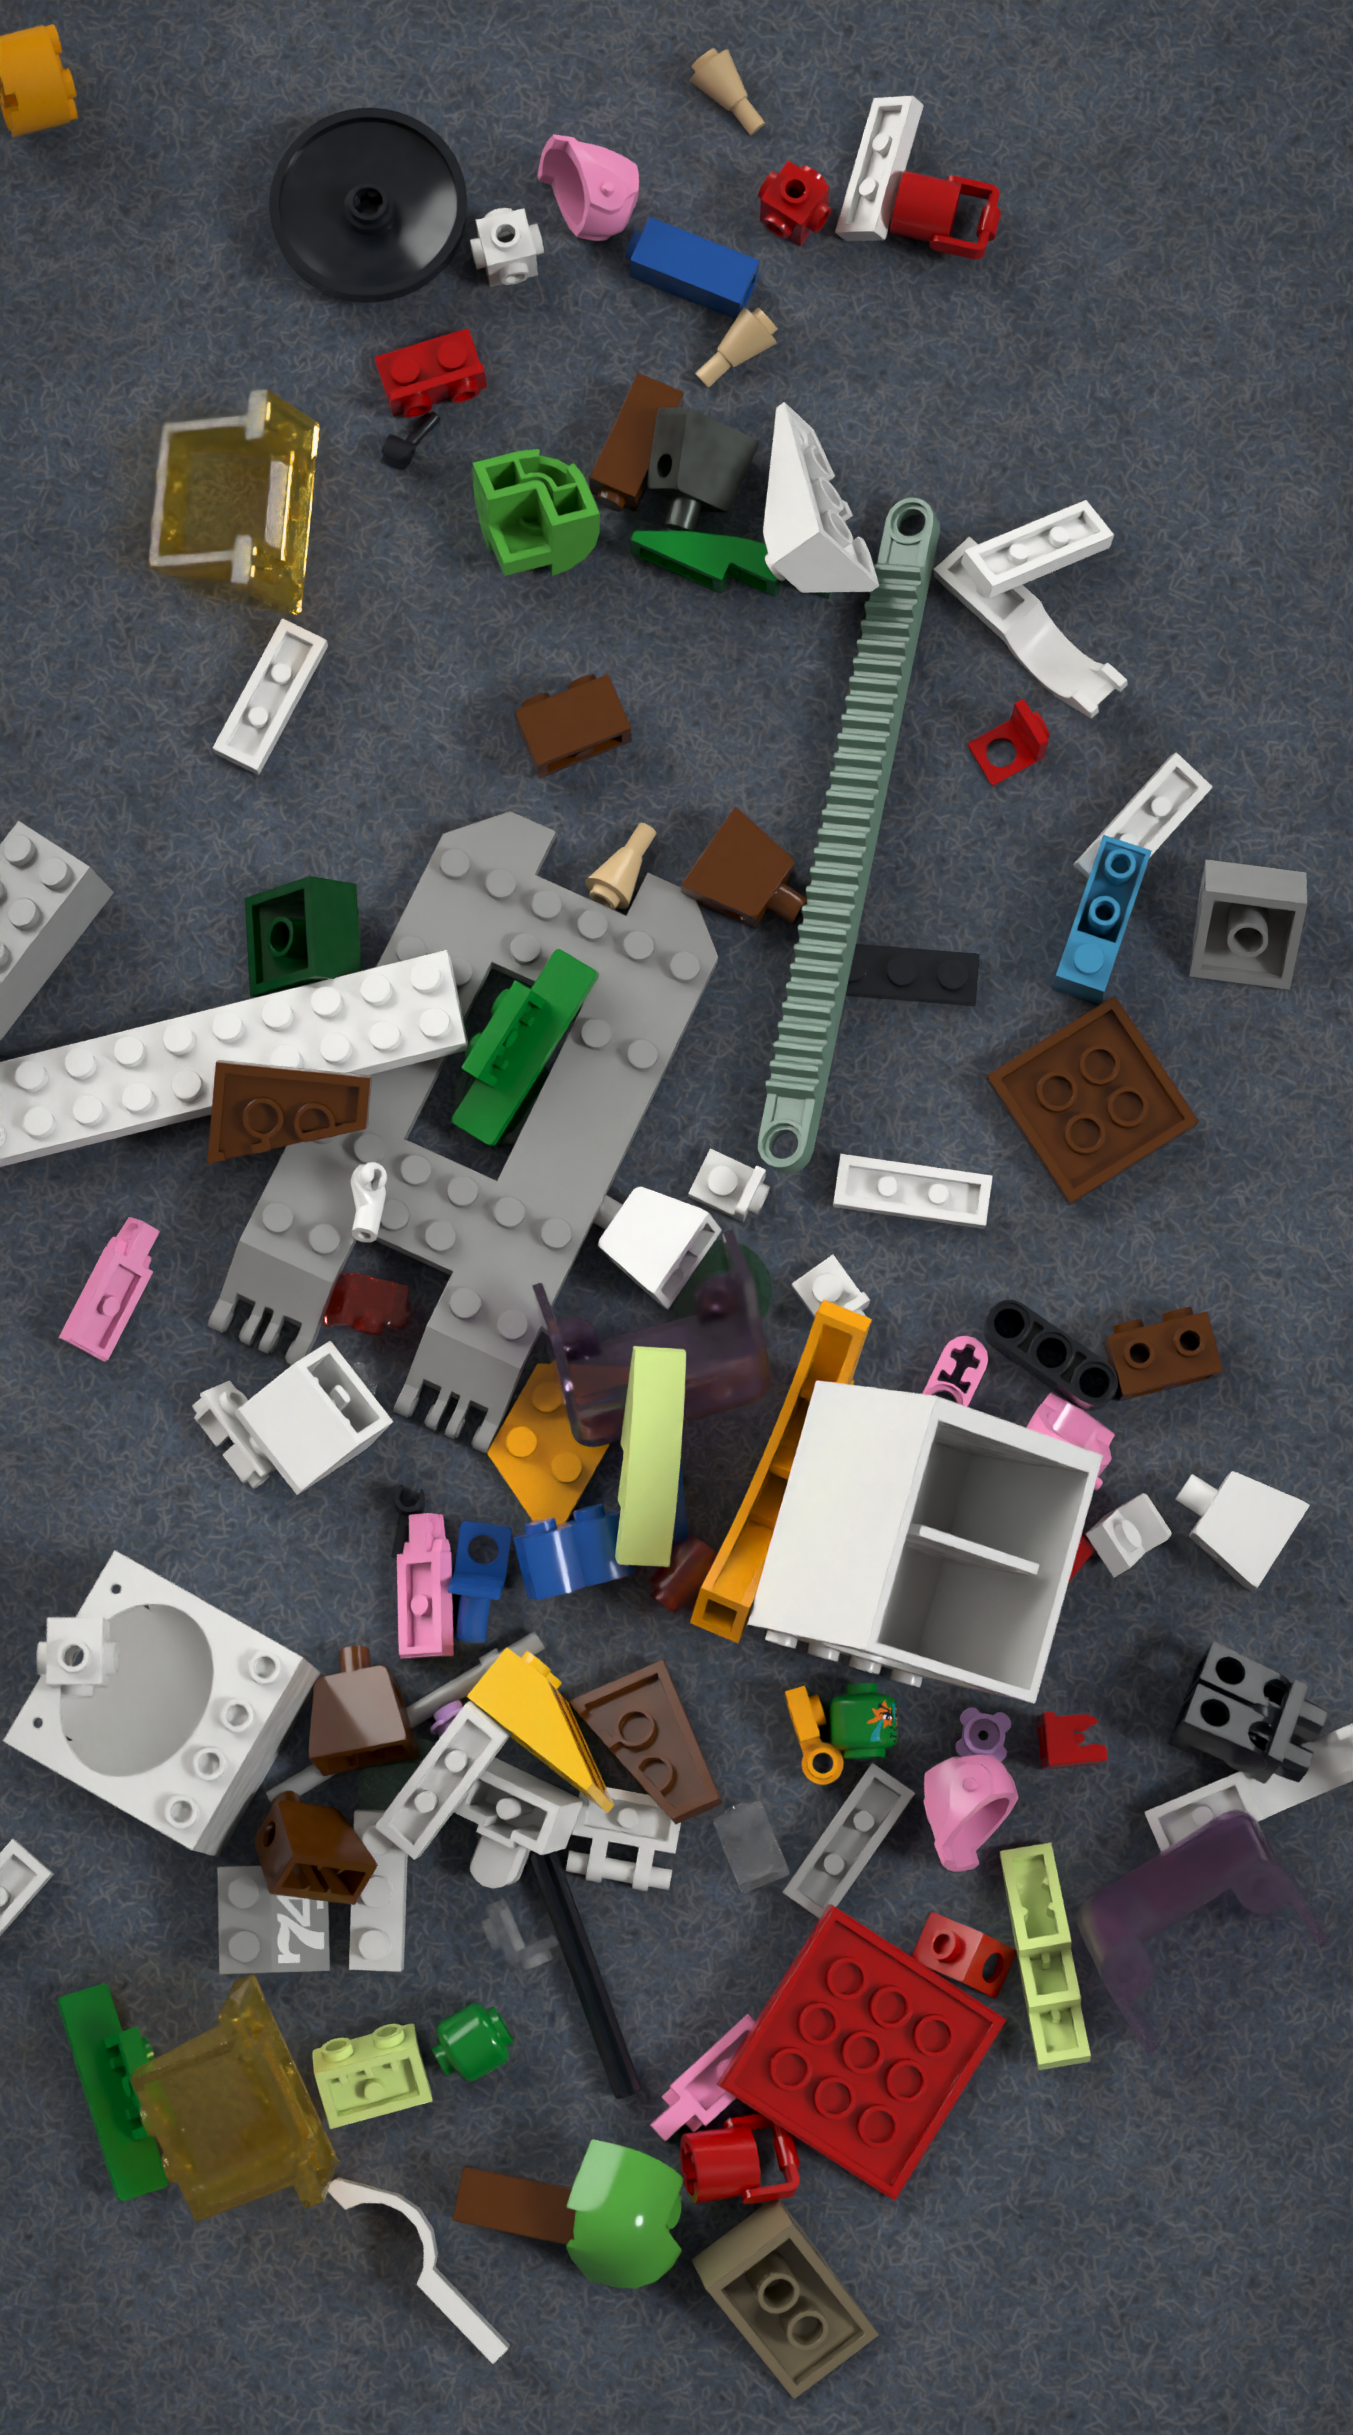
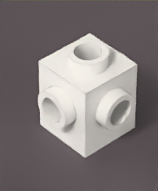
[470,208,544,287]
[37,1617,119,1698]

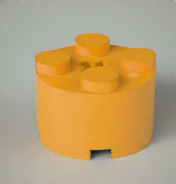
[0,24,78,138]

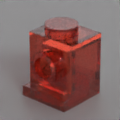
[324,1272,410,1335]

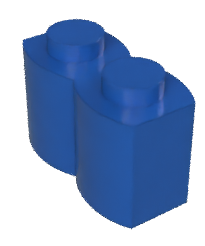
[513,1504,634,1600]

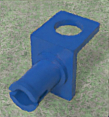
[448,1520,512,1643]

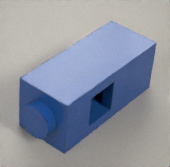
[625,217,759,319]

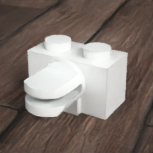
[454,1757,584,1888]

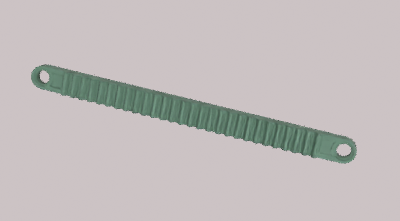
[758,497,940,1174]

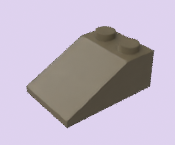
[691,2199,879,2399]

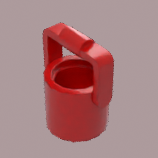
[890,170,1001,260]
[680,2114,800,2204]

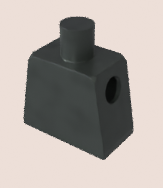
[647,407,760,532]

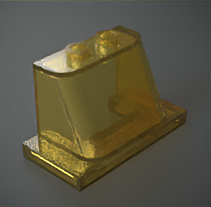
[149,389,319,614]
[130,1973,339,2222]

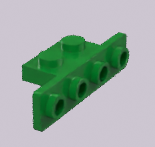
[452,949,599,1146]
[57,1983,170,2202]

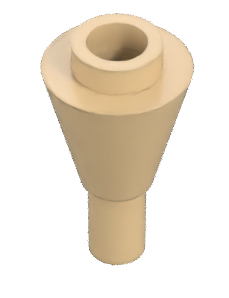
[690,48,765,135]
[695,307,778,388]
[585,823,656,910]

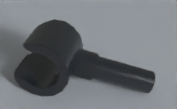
[381,411,441,469]
[391,1484,425,1559]

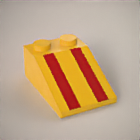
[467,1647,614,1814]

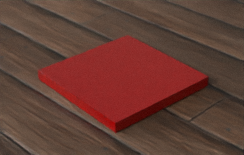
[716,1904,1007,2201]

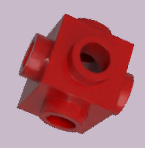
[757,160,831,247]

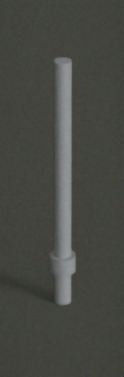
[266,1631,545,1802]

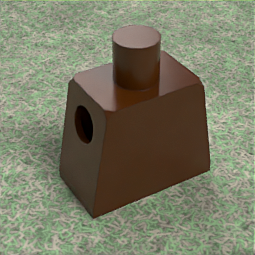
[681,807,807,929]
[309,1646,419,1776]
[255,1791,378,1905]

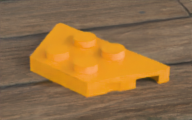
[487,1364,630,1525]

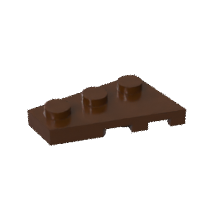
[207,1060,372,1164]
[568,1660,723,1825]

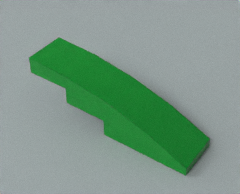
[631,531,832,600]

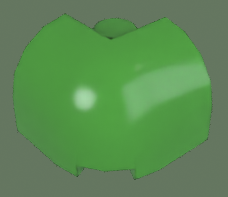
[472,449,600,576]
[566,2139,684,2288]

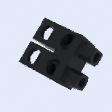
[1168,1640,1328,1784]

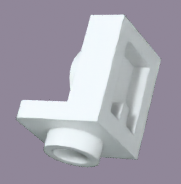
[688,1148,770,1222]
[791,1255,870,1318]
[1086,1493,1171,1577]

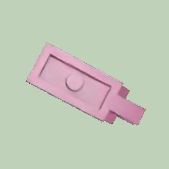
[59,1217,160,1362]
[397,1513,454,1659]
[650,2014,755,2141]

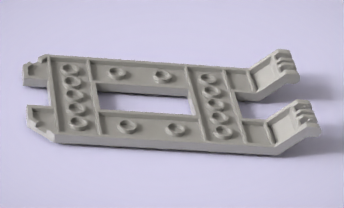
[208,811,718,1454]

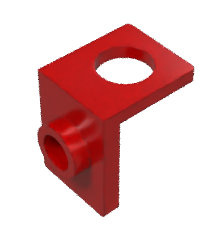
[968,699,1050,786]
[911,1912,1017,1998]

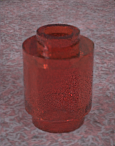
[649,1534,718,1614]

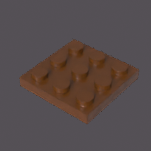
[986,995,1199,1206]

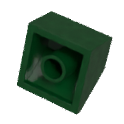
[245,876,362,997]

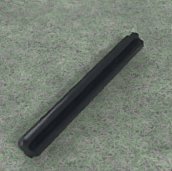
[529,1851,641,2099]

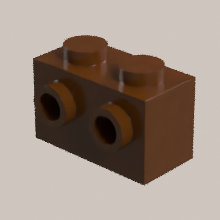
[515,674,632,779]
[1103,1307,1223,1402]

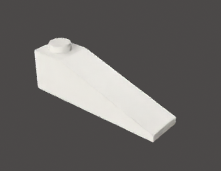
[763,402,879,593]

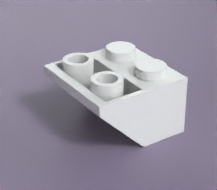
[234,1341,393,1495]

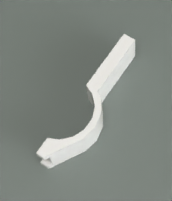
[933,537,1128,719]
[1144,1723,1353,1861]
[325,2177,510,2364]

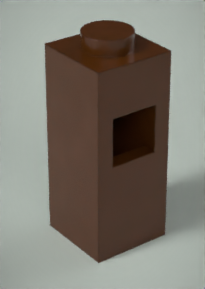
[589,373,683,512]
[452,2165,576,2245]

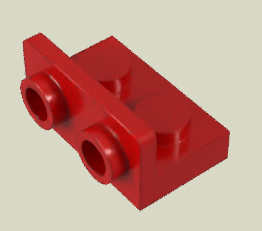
[374,328,487,418]

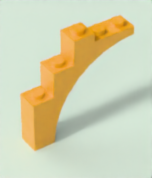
[690,1299,872,1643]

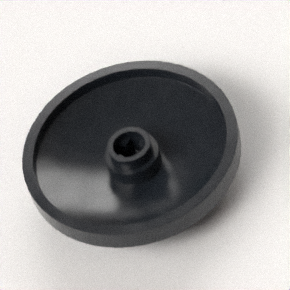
[269,108,468,303]

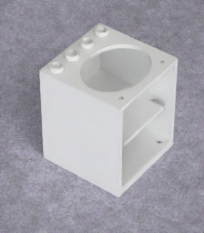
[748,1380,1103,1704]
[3,1551,324,1857]

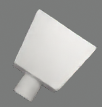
[593,1187,722,1310]
[1175,1471,1310,1592]

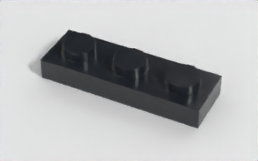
[845,944,980,1006]

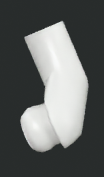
[350,1162,387,1243]

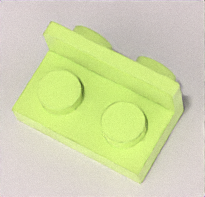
[312,2023,433,2129]

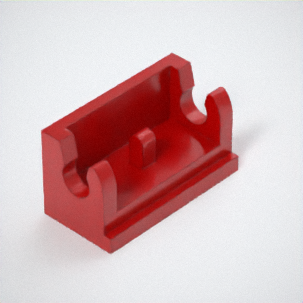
[1036,1711,1108,1770]

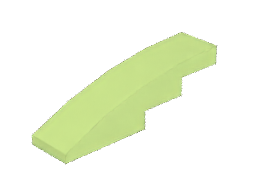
[615,1346,686,1567]
[1000,1843,1091,2070]

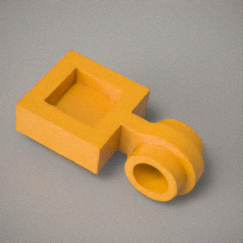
[784,1685,843,1785]

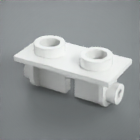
[192,1381,277,1489]

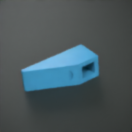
[1052,835,1152,1004]

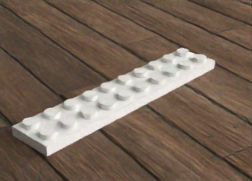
[0,950,468,1167]

